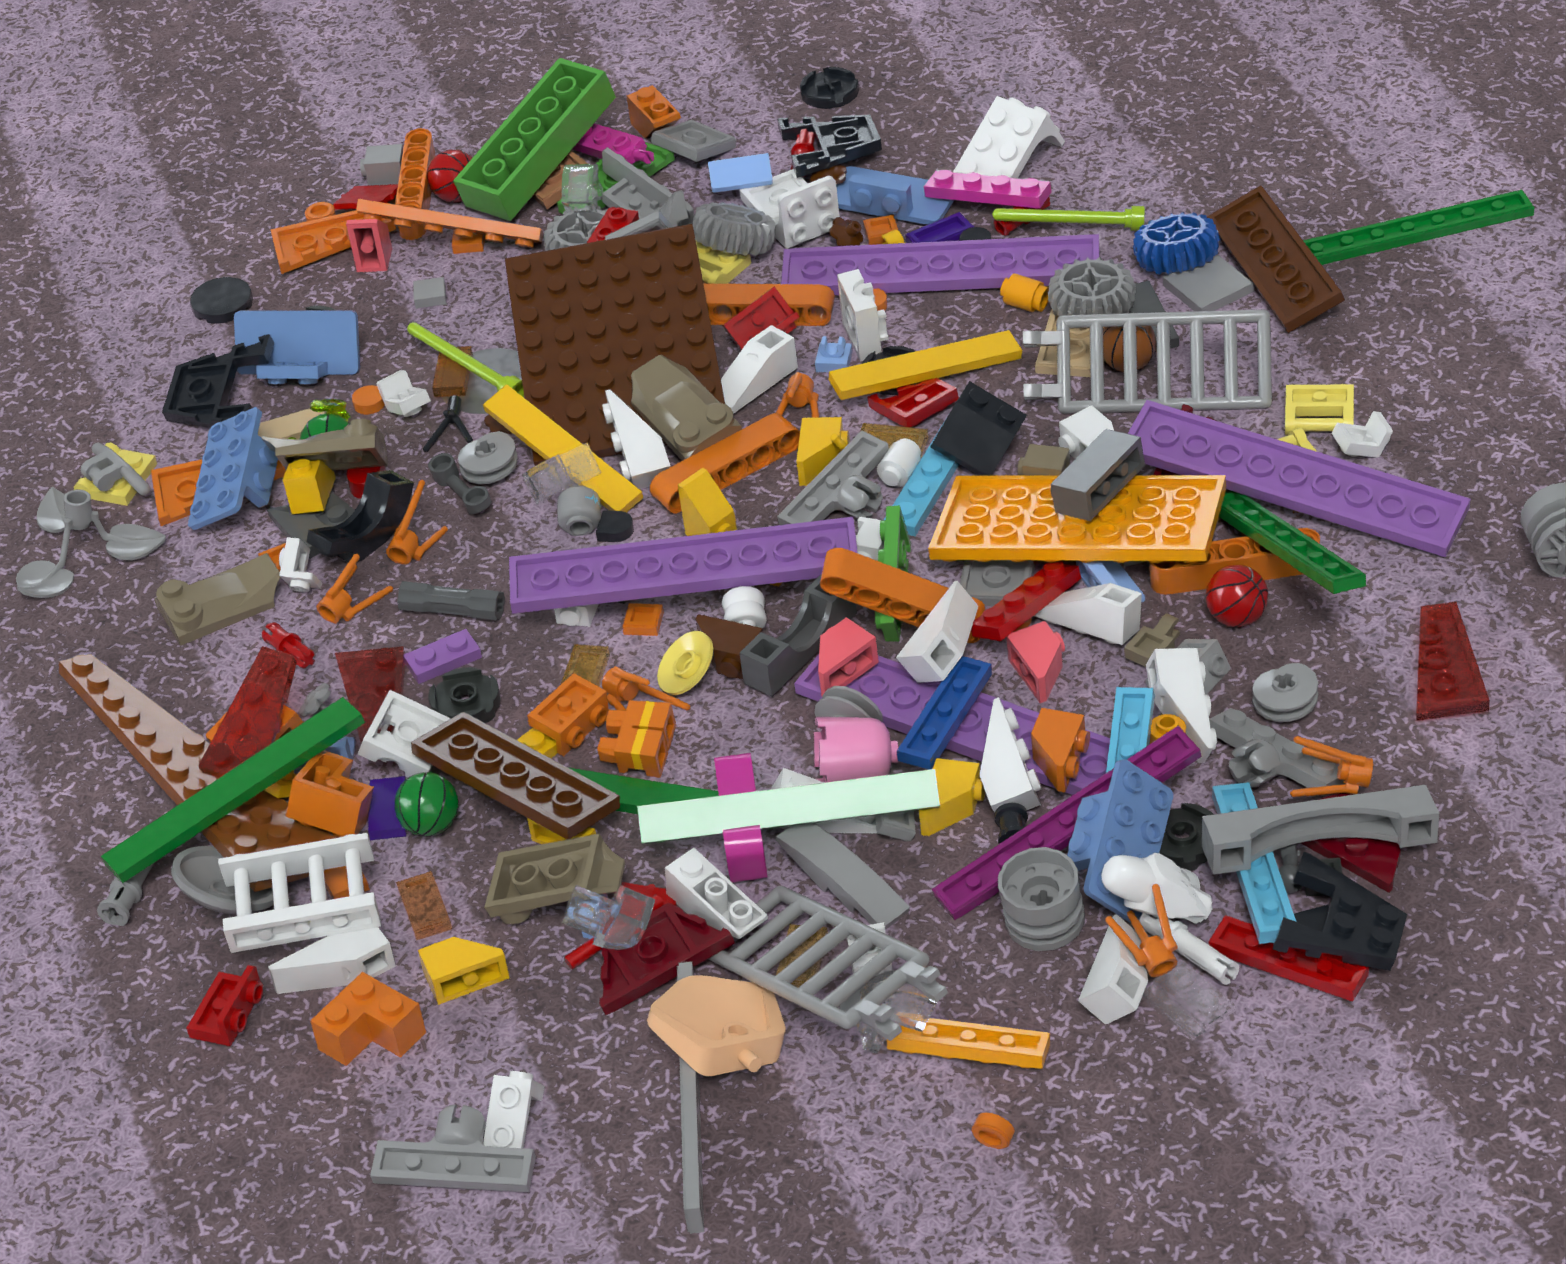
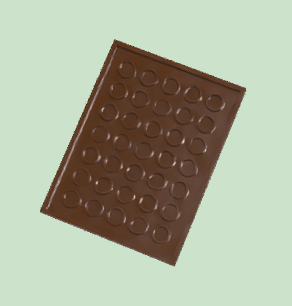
[505,224,725,469]

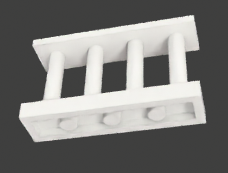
[218,833,381,953]

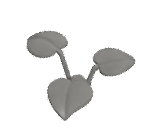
[16,487,166,598]

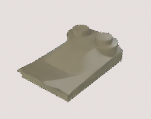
[631,355,742,461]
[262,419,388,470]
[154,553,281,646]
[484,834,625,924]

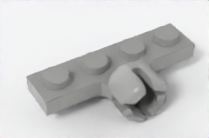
[777,430,889,525]
[1209,708,1344,797]
[370,1105,536,1192]

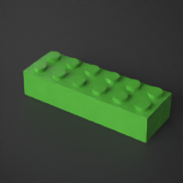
[453,58,616,221]

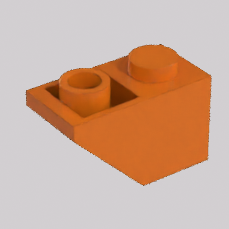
[626,85,681,138]
[1031,708,1090,792]

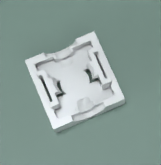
[837,269,889,361]
[358,690,451,778]

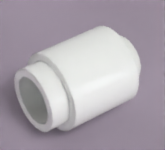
[877,438,921,487]

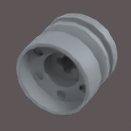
[1520,482,1566,578]
[998,847,1085,951]

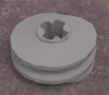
[458,431,518,484]
[1252,663,1318,722]
[814,686,883,722]

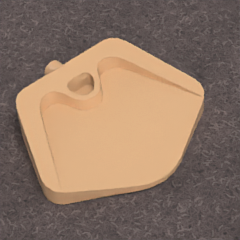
[647,975,786,1076]

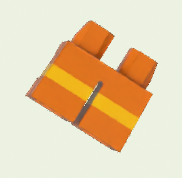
[597,700,676,778]

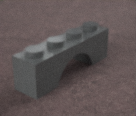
[739,574,857,696]

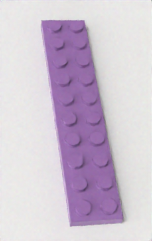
[781,234,1100,295]
[1128,400,1471,557]
[509,517,858,614]
[794,654,1110,795]

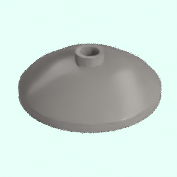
[171,846,274,914]

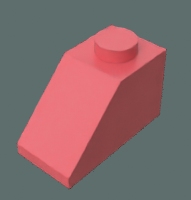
[346,219,392,272]
[818,617,879,697]
[1007,621,1065,703]

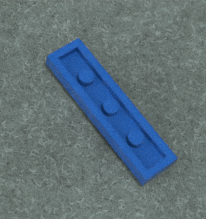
[897,656,992,770]

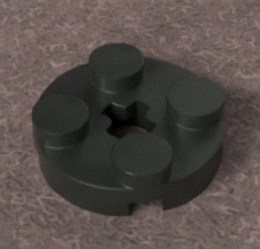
[428,667,501,723]
[1160,803,1214,871]

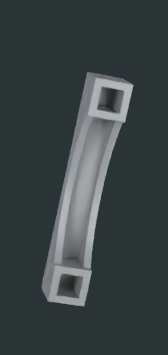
[1202,785,1439,875]

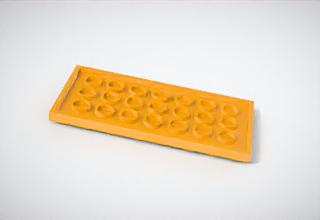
[928,475,1227,563]

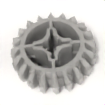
[692,202,776,256]
[543,205,608,251]
[1048,257,1136,316]

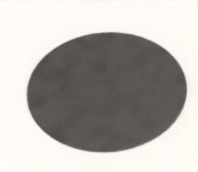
[438,348,522,414]

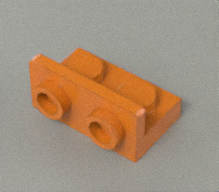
[527,673,609,757]

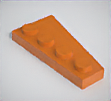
[271,203,397,274]
[151,459,286,526]

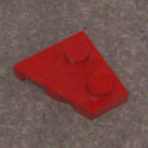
[867,378,959,429]

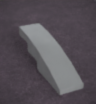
[775,823,910,930]

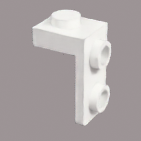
[483,1071,544,1148]

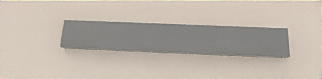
[677,962,704,1234]

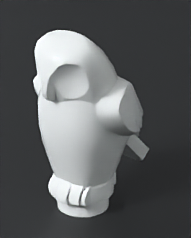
[1101,853,1213,924]

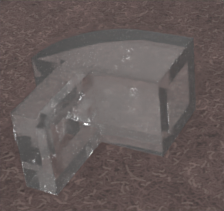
[561,164,603,213]
[522,443,601,505]
[561,885,656,950]
[857,970,937,1053]

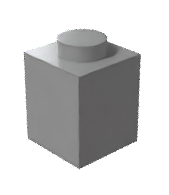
[360,144,403,185]

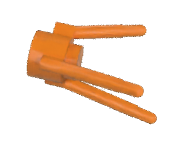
[776,372,820,418]
[386,480,448,565]
[316,554,393,624]
[602,666,690,710]
[1290,736,1373,797]
[1105,884,1178,977]

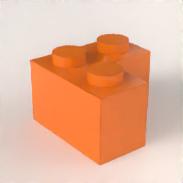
[286,750,374,837]
[310,972,426,1066]

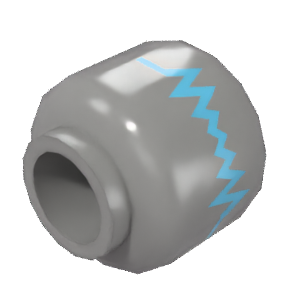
[557,485,601,536]

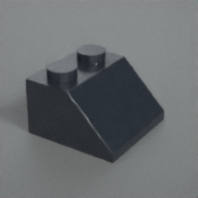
[930,381,1027,476]

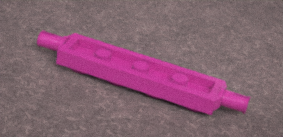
[572,123,654,164]

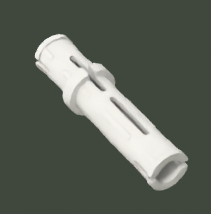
[1139,913,1239,985]

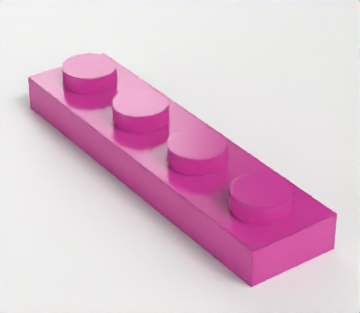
[924,170,1052,208]

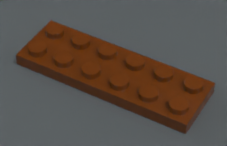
[1207,185,1345,333]
[411,712,620,840]

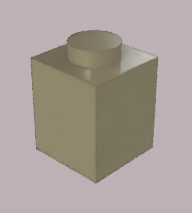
[1017,444,1070,475]

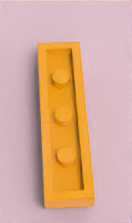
[887,1014,1050,1069]

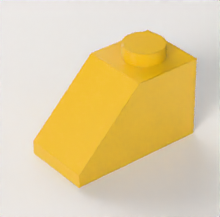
[796,417,850,486]
[283,459,336,514]
[678,468,737,536]
[919,758,986,836]
[418,937,510,1005]

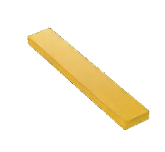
[828,330,1022,400]
[483,384,643,513]

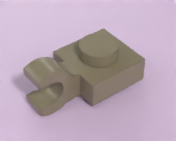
[1124,613,1180,667]

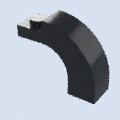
[306,470,414,563]

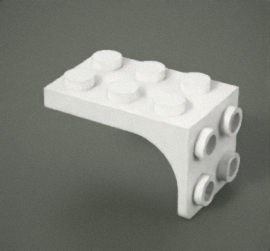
[953,96,1065,178]
[740,169,840,249]

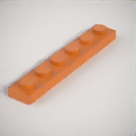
[356,199,544,248]

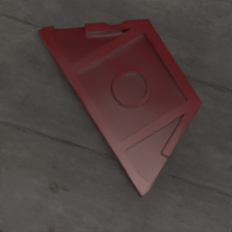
[1301,793,1401,893]
[599,903,735,1015]

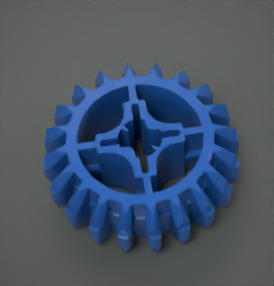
[1133,212,1220,275]

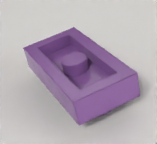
[403,629,482,684]

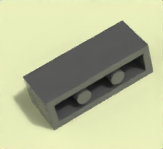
[1050,429,1145,521]

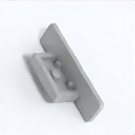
[602,147,694,225]

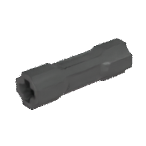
[397,581,505,620]

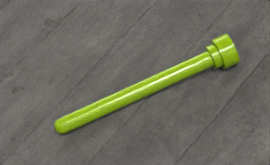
[992,206,1145,231]
[407,322,524,397]

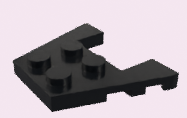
[777,115,882,178]
[162,334,274,428]
[1272,852,1407,971]

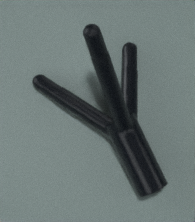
[423,395,473,452]

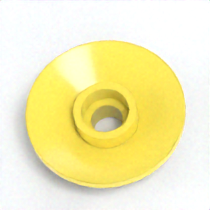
[657,631,713,695]

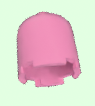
[814,717,898,783]

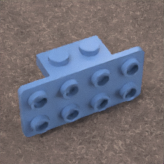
[836,166,954,225]
[234,310,360,384]
[188,407,278,530]
[1067,759,1173,923]

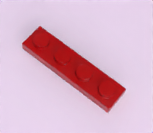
[971,561,1081,641]
[1208,915,1369,1002]

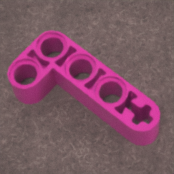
[714,753,768,883]

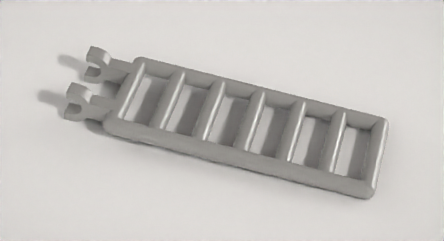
[1023,309,1272,414]
[708,885,948,1041]

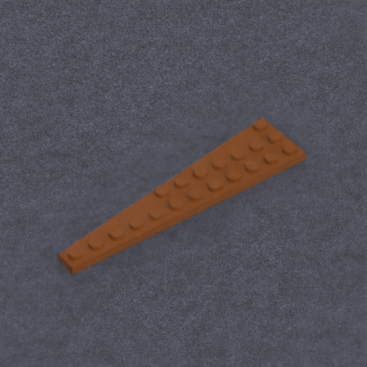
[59,654,337,892]

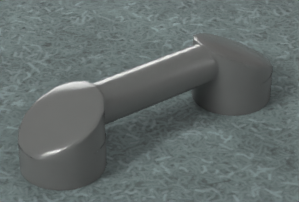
[428,453,492,514]

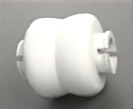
[722,586,767,628]

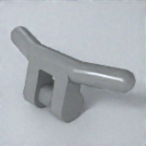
[81,442,150,495]

